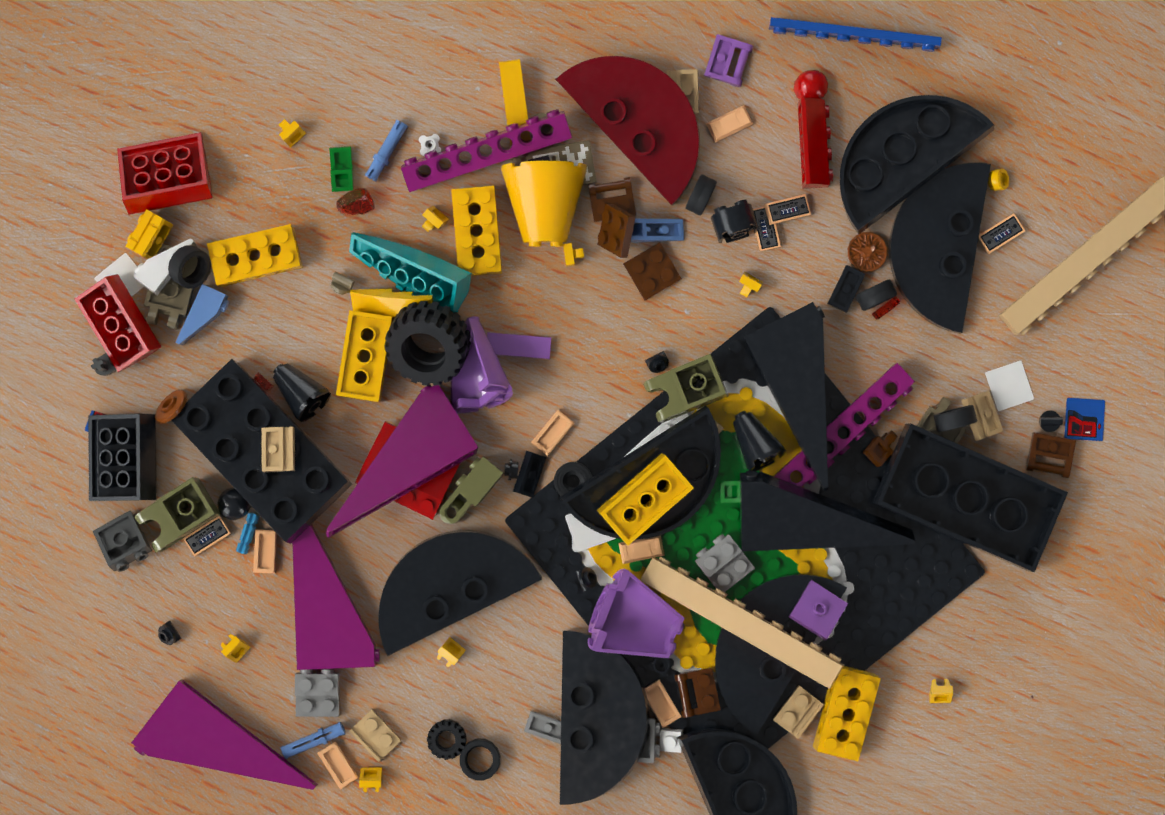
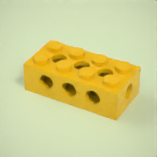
[451,186,502,276]
[207,224,303,287]
[336,310,394,403]
[597,453,694,546]
[813,666,881,762]

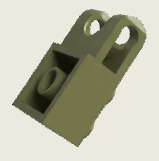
[643,354,728,423]
[439,457,504,524]
[135,477,221,553]

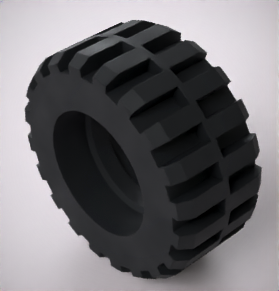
[384,301,471,386]

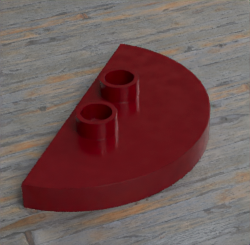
[555,56,700,205]

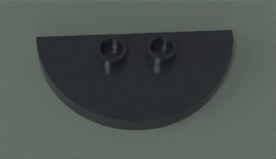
[840,95,994,235]
[889,163,991,334]
[560,405,721,540]
[378,530,542,656]
[715,574,847,735]
[560,631,650,805]
[676,729,797,815]

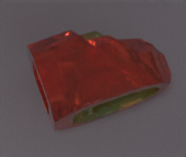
[336,188,375,215]

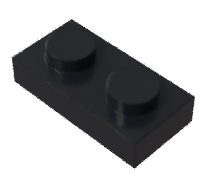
[827,265,865,313]
[513,451,547,498]

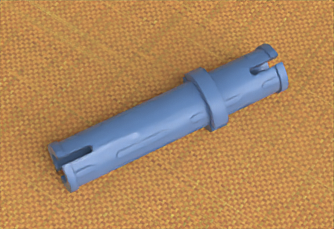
[365,120,408,182]
[281,722,346,759]

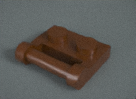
[588,177,636,222]
[1026,432,1076,478]
[674,667,720,718]

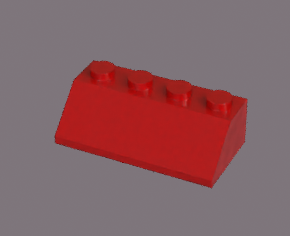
[797,97,833,189]
[74,274,161,372]

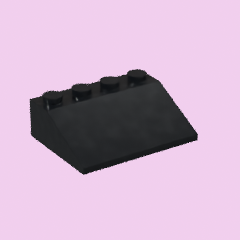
[88,414,156,501]

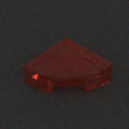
[872,296,900,320]
[253,372,275,391]

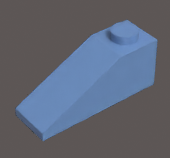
[631,219,684,243]
[175,284,229,345]

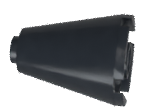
[273,363,331,422]
[733,411,786,472]

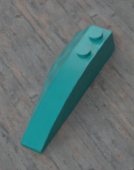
[349,232,472,313]

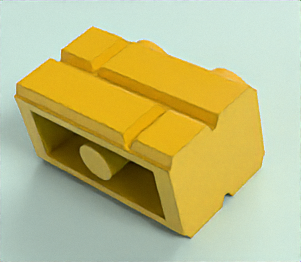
[125,209,173,259]

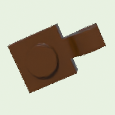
[863,430,898,467]

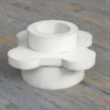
[419,134,441,156]

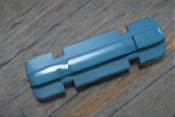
[236,512,260,554]

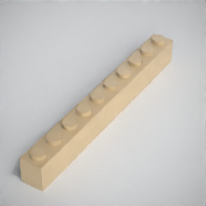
[998,176,1165,335]
[640,556,844,689]

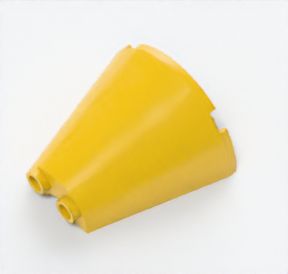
[501,161,587,247]

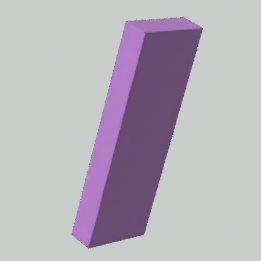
[487,332,551,359]

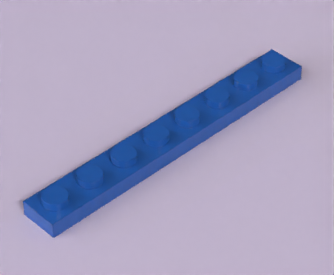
[769,17,942,52]

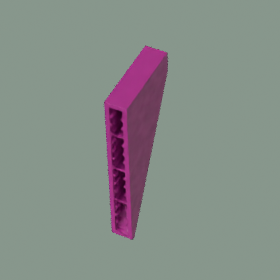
[326,385,478,538]
[292,524,380,670]
[131,680,318,790]

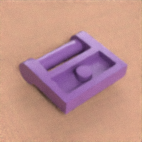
[704,34,753,87]

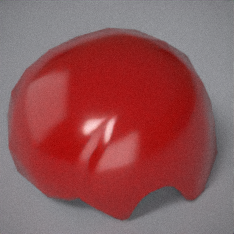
[793,70,829,99]

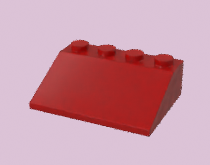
[117,132,213,215]
[355,421,460,520]

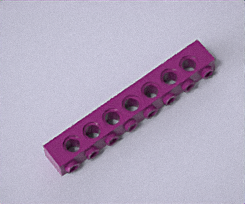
[401,109,572,192]
[774,363,915,487]

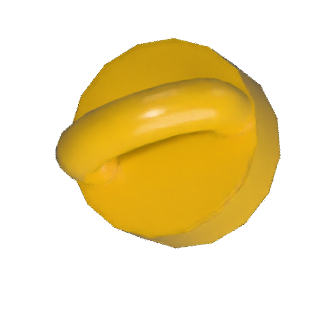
[988,169,1009,191]

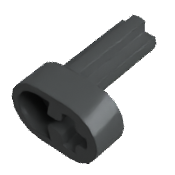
[91,353,117,376]

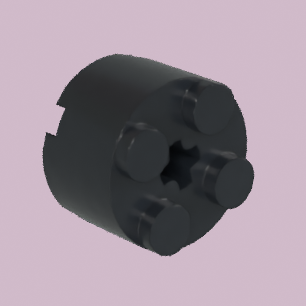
[711,199,759,243]

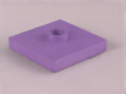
[789,580,848,640]

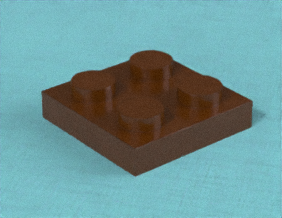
[597,204,635,258]
[623,242,682,301]

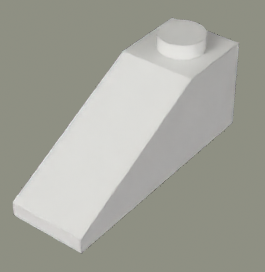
[134,238,196,296]

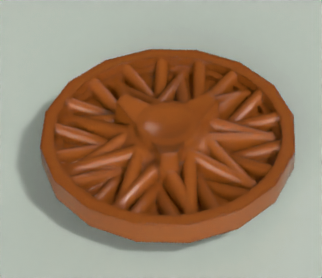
[847,232,887,272]
[155,390,187,424]

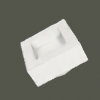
[660,728,683,753]

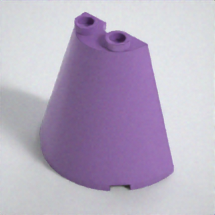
[451,316,513,414]
[587,569,684,658]

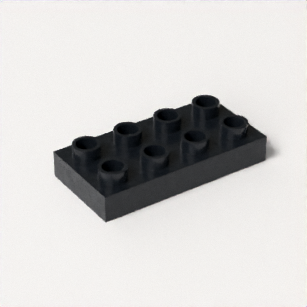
[171,359,352,544]
[872,423,1068,572]

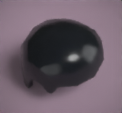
[217,487,251,520]

